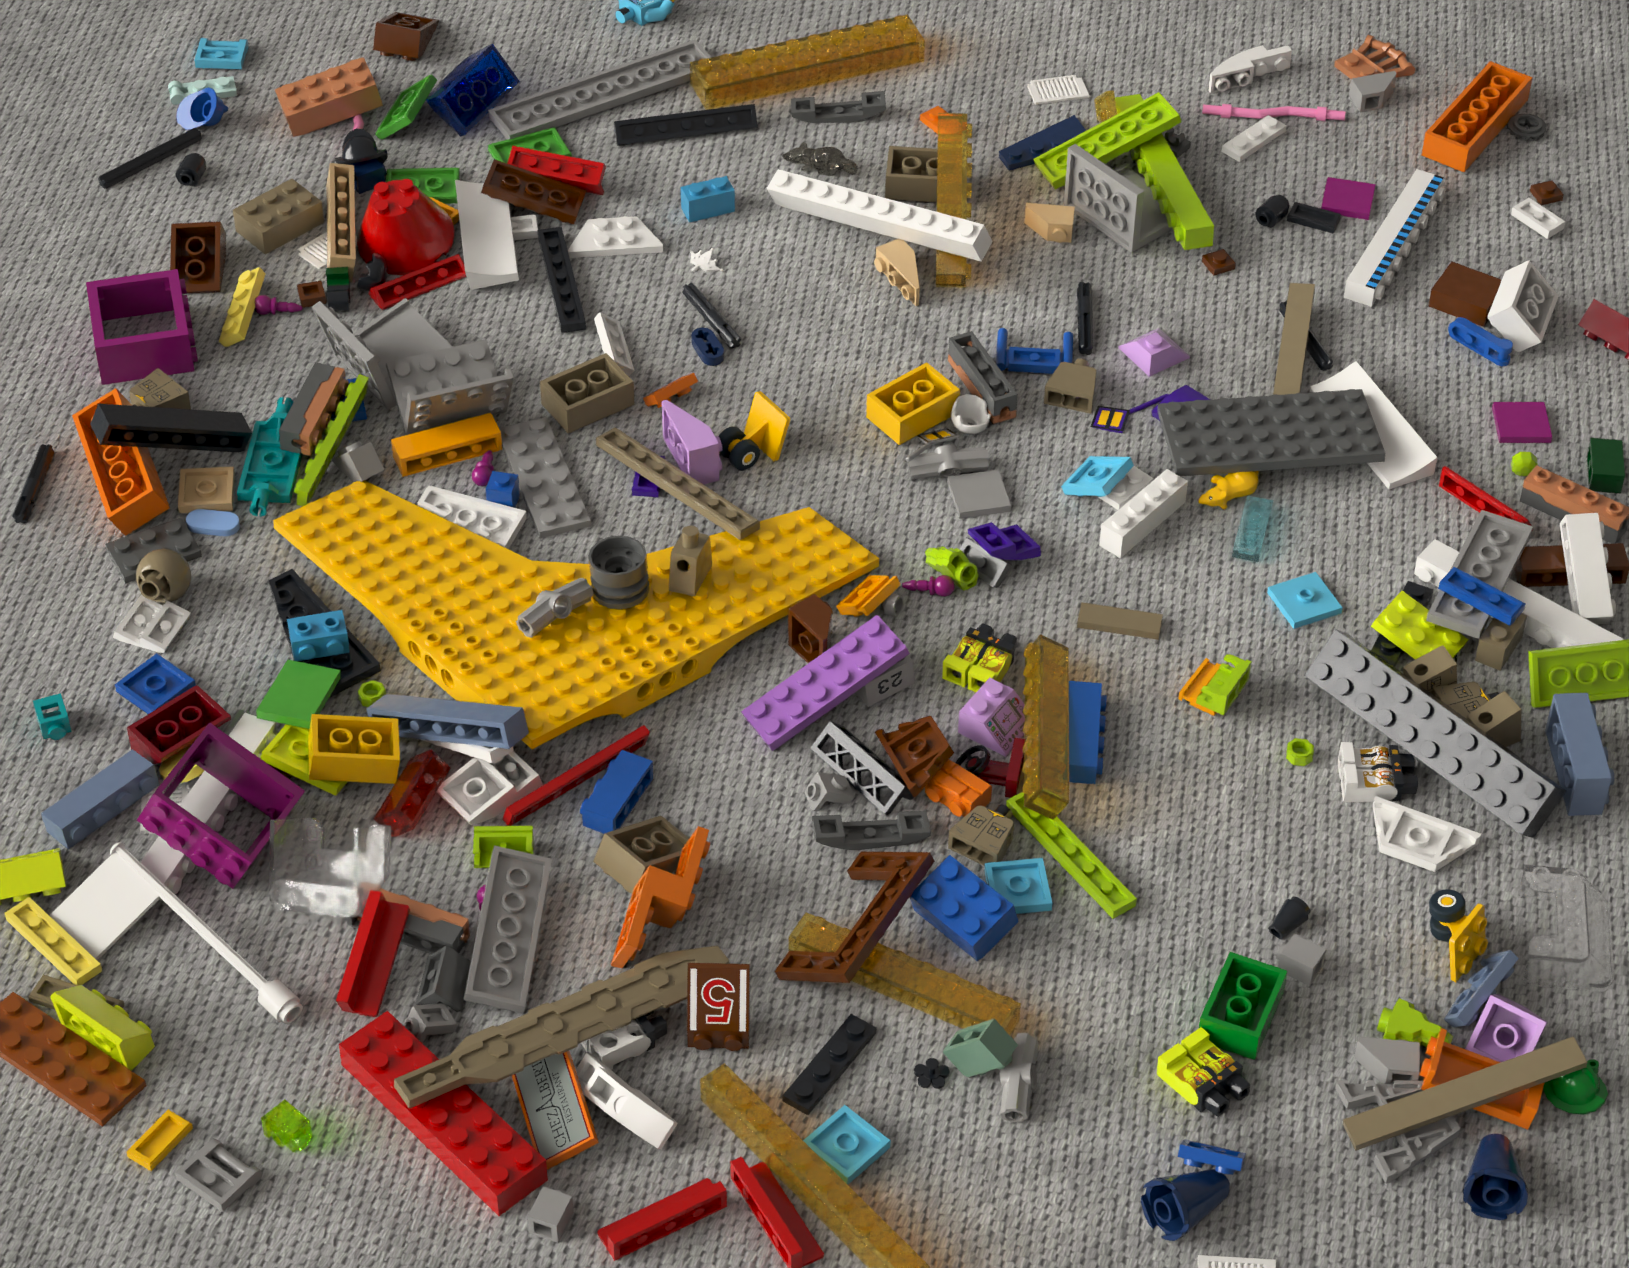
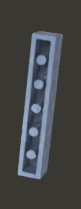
[366,694,529,749]

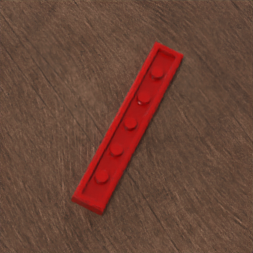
[502,725,650,826]

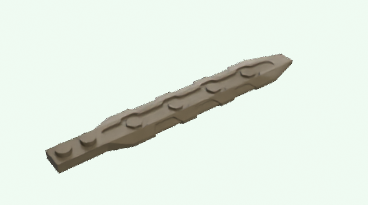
[394,945,730,1109]

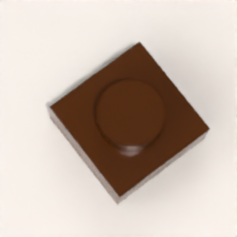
[1530,180,1564,206]
[1202,249,1236,276]
[297,281,326,308]

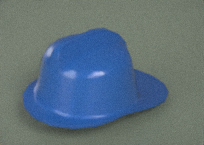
[176,87,228,130]

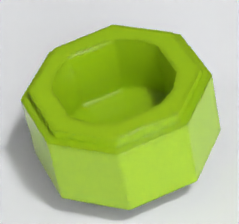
[1511,452,1538,476]
[358,680,386,707]
[1286,738,1314,766]

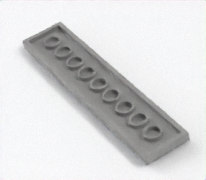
[488,40,718,140]

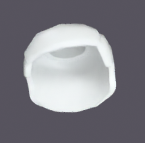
[951,394,991,434]

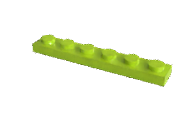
[294,374,369,506]
[1006,788,1137,919]

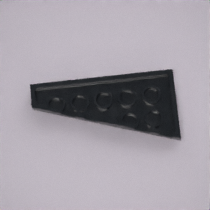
[269,569,381,698]

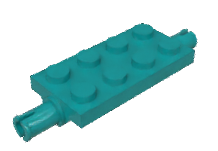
[237,397,303,517]

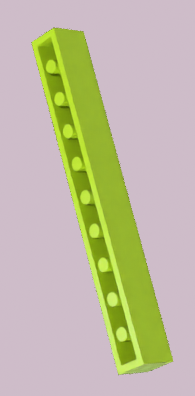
[1109,94,1214,250]

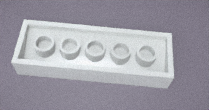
[455,180,519,290]
[1309,361,1437,489]

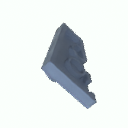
[1444,950,1519,1027]

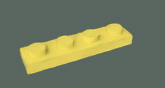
[219,267,266,347]
[5,897,102,986]

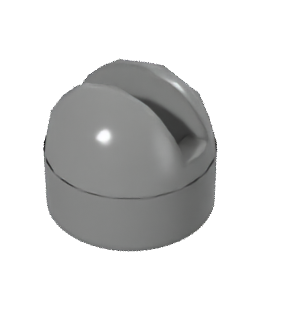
[881,594,904,617]

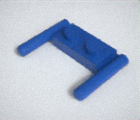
[996,328,1073,374]

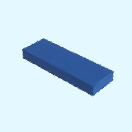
[1438,567,1526,626]

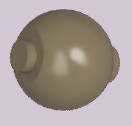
[136,549,191,603]

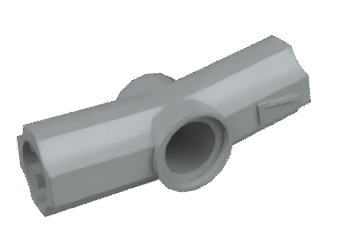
[907,444,989,480]
[516,578,594,638]
[1000,1033,1039,1123]

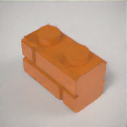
[925,759,992,817]

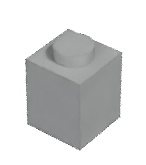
[1276,934,1326,986]
[527,1186,574,1243]

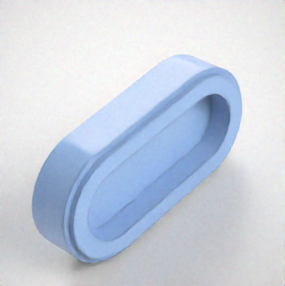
[186,509,240,536]

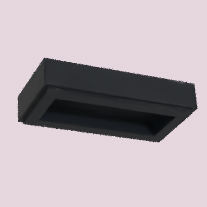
[1287,202,1341,234]

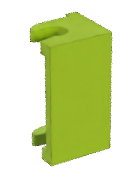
[1196,654,1252,715]
[473,826,534,868]

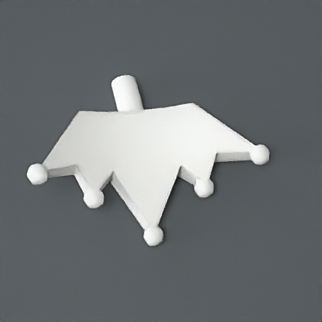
[690,248,724,272]

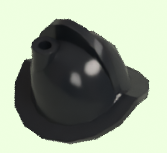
[335,128,388,164]

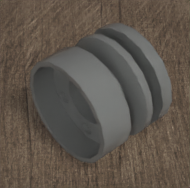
[588,535,650,610]

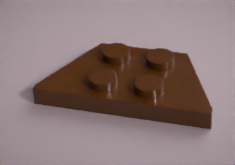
[875,716,954,797]

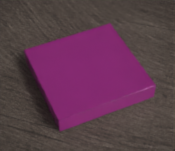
[1321,177,1376,220]
[1492,402,1552,443]

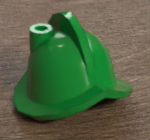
[1543,1059,1608,1115]

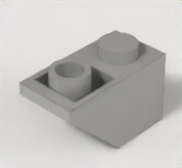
[1349,71,1397,112]
[332,440,385,482]
[1354,1036,1420,1084]

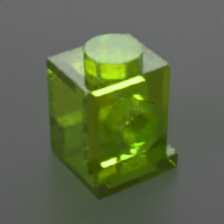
[261,1099,312,1152]

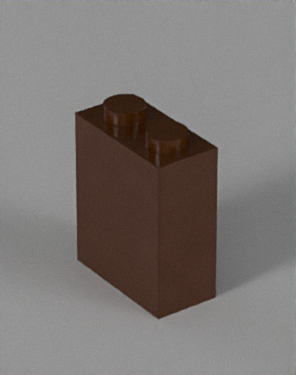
[1428,261,1502,327]

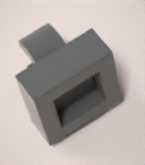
[1165,128,1191,159]

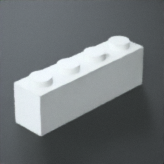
[1099,469,1188,558]
[1559,513,1616,625]

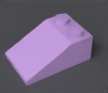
[662,400,722,485]

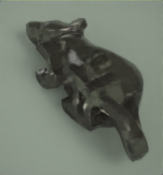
[782,142,858,176]

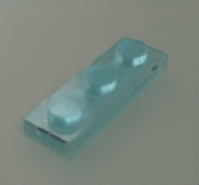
[1232,495,1273,562]

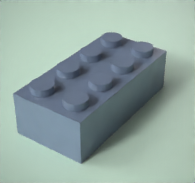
[1545,693,1614,816]

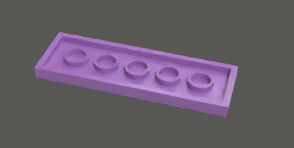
[741,615,910,751]

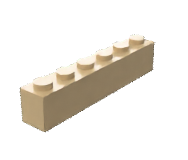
[326,163,356,282]

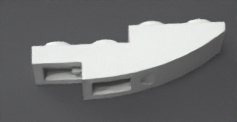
[1208,45,1292,93]
[576,1053,678,1149]

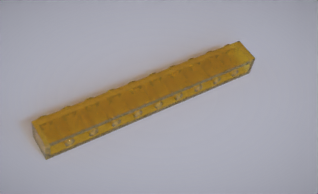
[700,1063,930,1268]

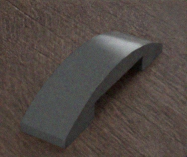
[791,91,886,123]
[812,811,931,850]

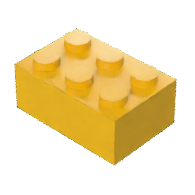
[866,362,960,445]
[308,714,400,784]

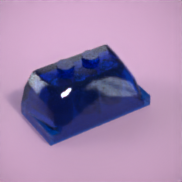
[425,43,520,137]

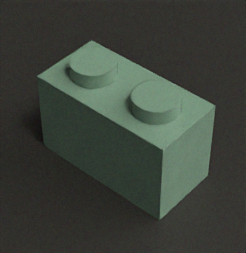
[943,1019,1018,1077]

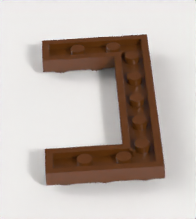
[774,851,935,983]

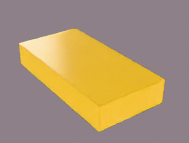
[126,1109,193,1171]

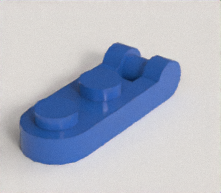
[1448,317,1513,366]

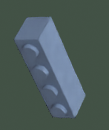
[41,749,160,850]

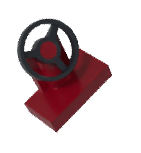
[956,738,1026,798]

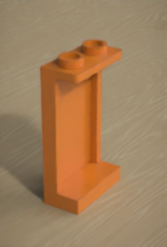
[1419,1028,1544,1130]

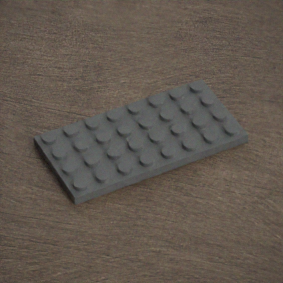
[1157,389,1386,477]

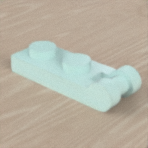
[168,76,237,105]

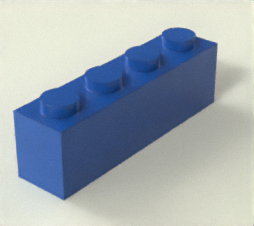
[1061,681,1107,784]

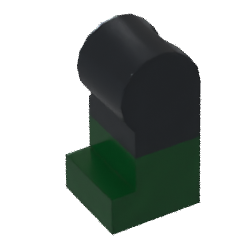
[326,267,350,312]

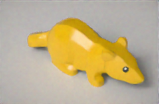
[1198,471,1259,510]

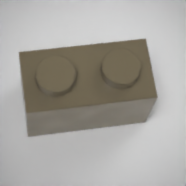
[1475,613,1527,671]

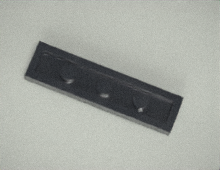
[782,1014,877,1115]

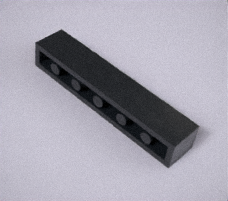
[90,404,252,453]

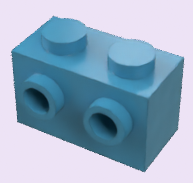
[681,176,735,223]
[287,610,350,661]

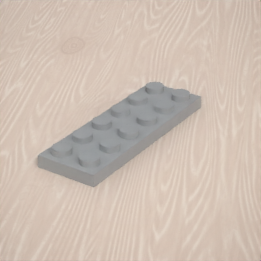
[499,417,591,538]
[1426,510,1533,639]
[464,845,552,1013]

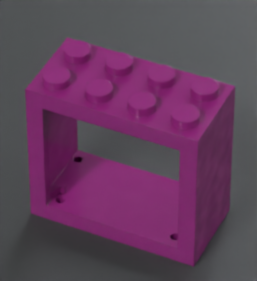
[86,269,198,385]
[137,723,305,889]

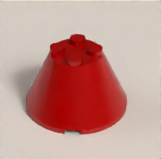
[357,179,455,275]

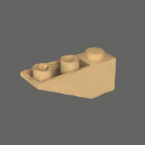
[874,239,920,306]

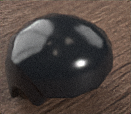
[357,253,389,291]

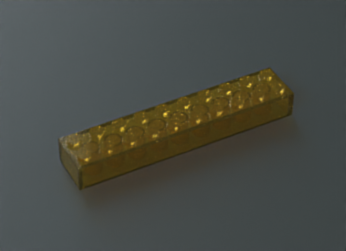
[690,14,925,110]

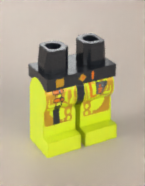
[942,623,1017,692]
[1157,1027,1250,1117]

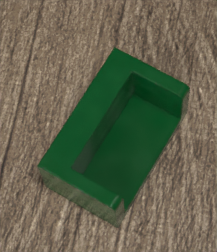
[1587,438,1625,494]

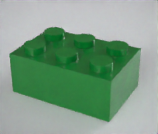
[1199,952,1288,1060]

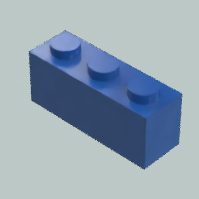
[580,750,653,834]

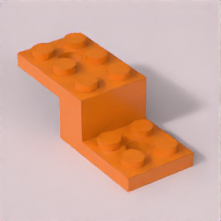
[611,826,710,968]

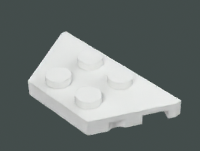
[568,216,663,258]
[1373,796,1481,872]

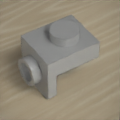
[804,772,855,811]

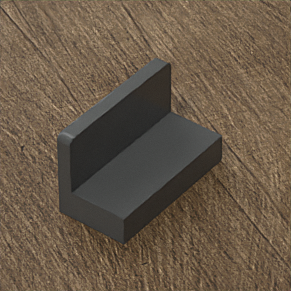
[416,945,471,1012]

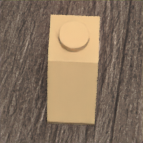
[1024,203,1075,243]

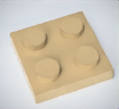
[178,467,235,513]

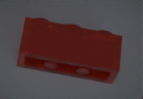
[373,749,451,837]

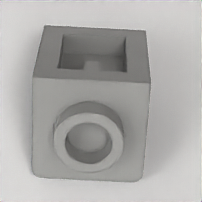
[404,1003,457,1044]

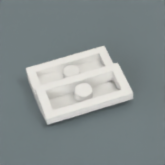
[113,595,191,653]

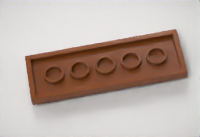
[0,992,146,1127]

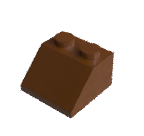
[788,594,833,663]

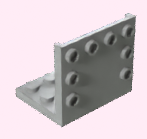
[1064,144,1172,253]
[312,298,453,410]
[386,340,514,435]

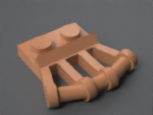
[1334,35,1415,79]

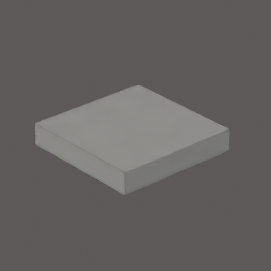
[947,470,1011,519]

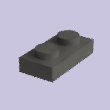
[960,537,1012,588]

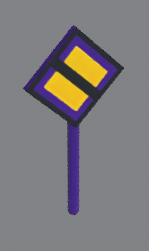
[1090,394,1169,433]

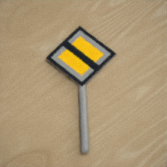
[906,428,959,462]

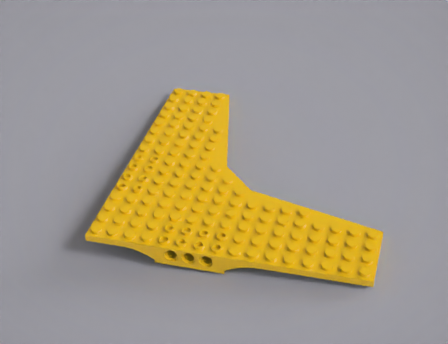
[273,480,879,749]

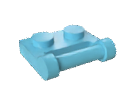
[194,38,248,69]

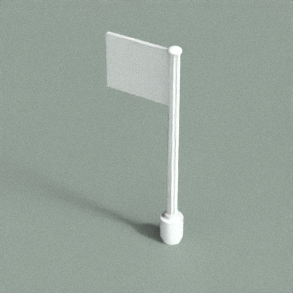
[49,842,303,1024]

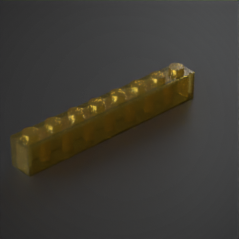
[936,113,972,288]
[1022,634,1069,820]
[789,912,1021,1035]

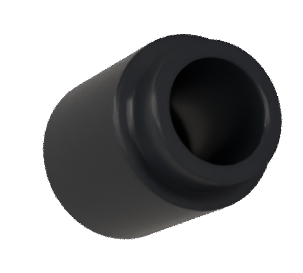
[176,153,206,186]
[1255,195,1290,228]

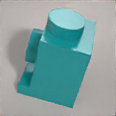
[33,693,72,740]

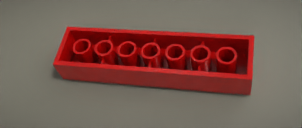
[339,1011,548,1216]

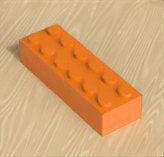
[1422,61,1533,172]
[72,388,170,536]

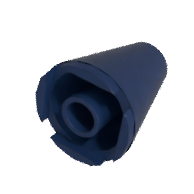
[1463,1134,1528,1220]
[1141,1169,1230,1241]

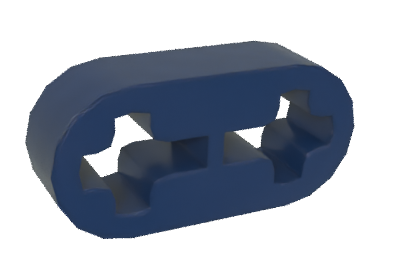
[691,327,724,366]

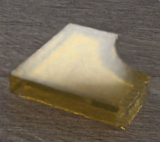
[1094,90,1117,123]

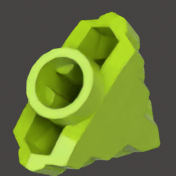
[925,546,979,591]
[1377,998,1453,1047]

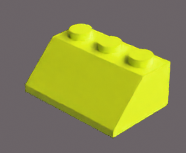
[0,848,66,905]
[50,985,155,1071]

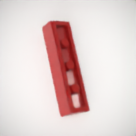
[369,254,467,310]
[1439,466,1533,531]

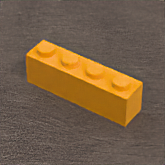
[391,413,502,477]

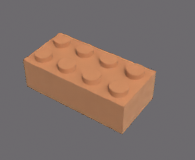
[274,57,383,137]

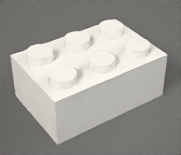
[1487,260,1559,352]

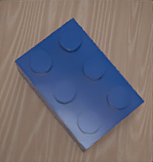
[910,855,1019,962]

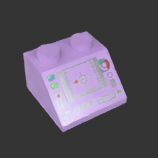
[958,678,1036,757]

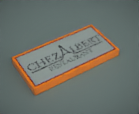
[512,1050,599,1170]

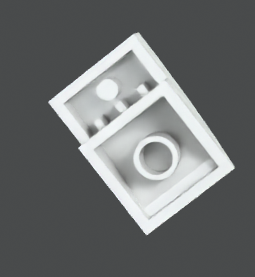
[435,751,543,825]

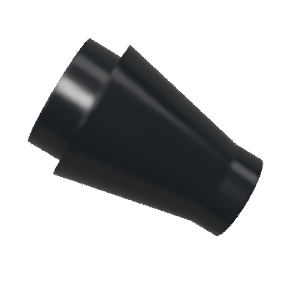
[1268,896,1310,940]

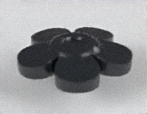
[914,1058,950,1089]

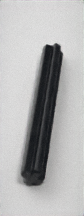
[98,128,202,189]

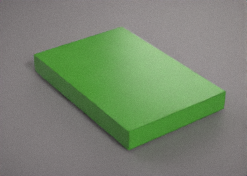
[375,75,437,140]
[488,127,572,163]
[386,168,460,204]
[256,660,341,729]

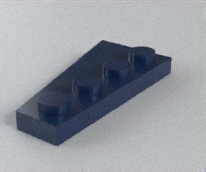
[999,115,1086,171]

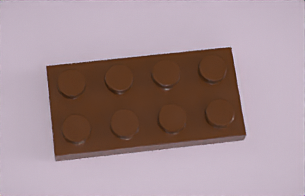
[481,159,586,224]

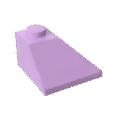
[1119,328,1190,377]
[1465,994,1548,1062]

